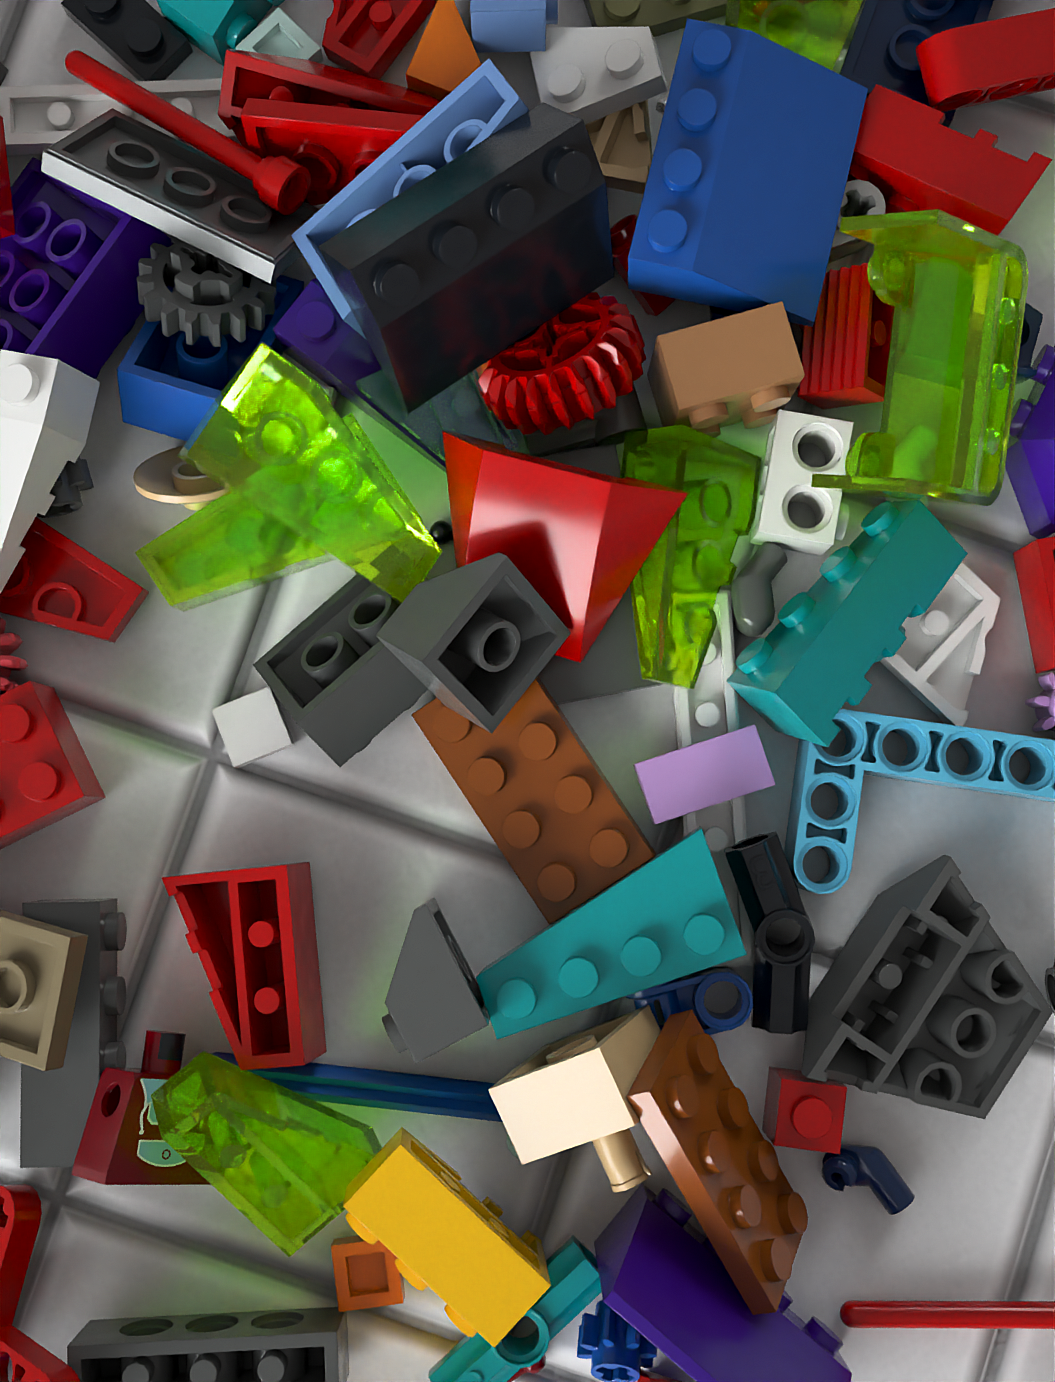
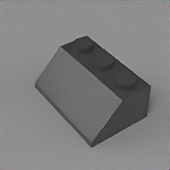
[253,544,429,767]

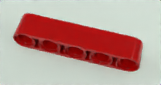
[915,8,1055,112]

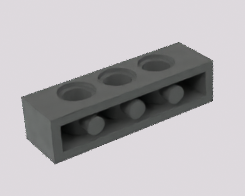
[67,1307,349,1382]

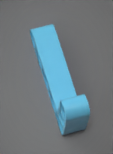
[784,709,1055,894]

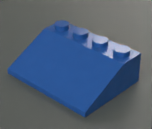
[628,18,868,327]

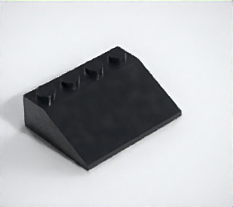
[318,102,614,414]

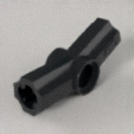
[724,831,815,1034]

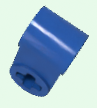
[626,966,753,1035]

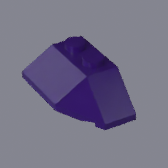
[1001,344,1055,539]

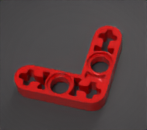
[0,1184,80,1382]

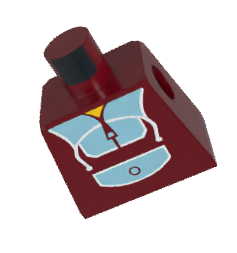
[72,1030,217,1185]

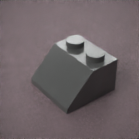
[375,552,571,733]
[382,898,490,1064]

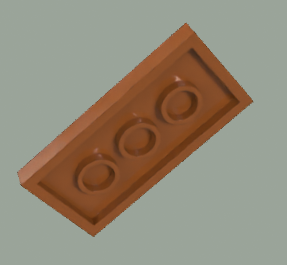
[411,676,656,925]
[626,1009,809,1315]

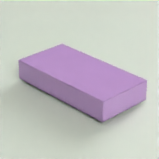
[633,724,776,825]

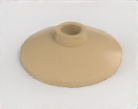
[133,444,261,511]

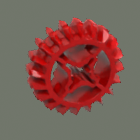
[476,292,647,435]

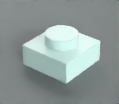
[235,7,324,63]

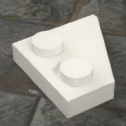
[530,26,668,125]
[880,562,1001,726]

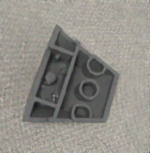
[801,855,1053,1119]

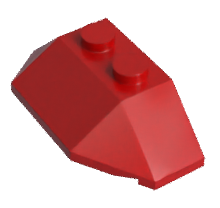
[218,49,440,197]

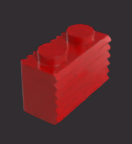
[797,262,899,410]

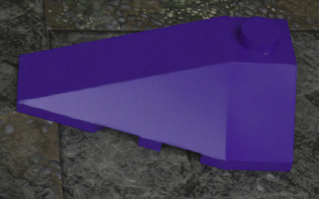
[273,277,513,473]

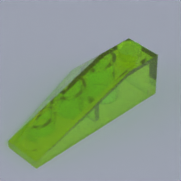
[177,342,442,603]
[620,424,762,689]

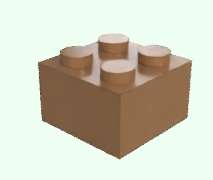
[647,301,805,445]

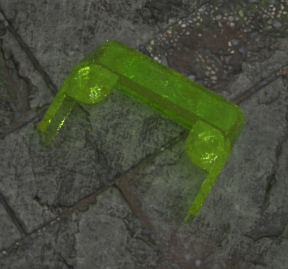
[811,209,1029,506]

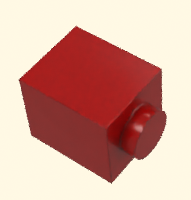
[762,1066,847,1154]

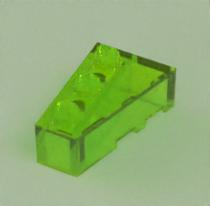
[151,1051,382,1257]

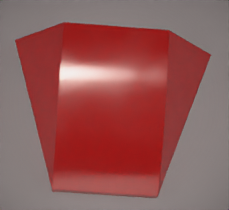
[442,430,689,663]

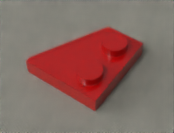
[322,0,438,80]

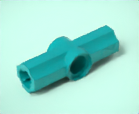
[428,1235,602,1382]

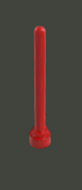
[65,50,311,215]
[840,1300,1055,1329]

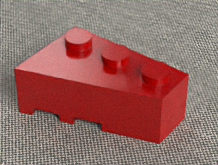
[847,84,1053,268]

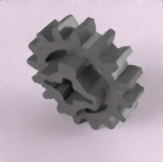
[136,235,276,347]

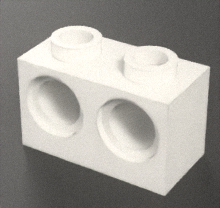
[749,409,859,556]

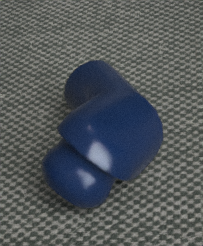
[821,1144,915,1215]

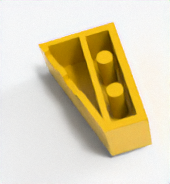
[343,1127,551,1348]

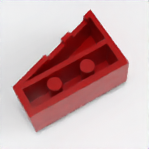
[162,862,327,1070]

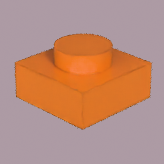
[331,1235,405,1312]

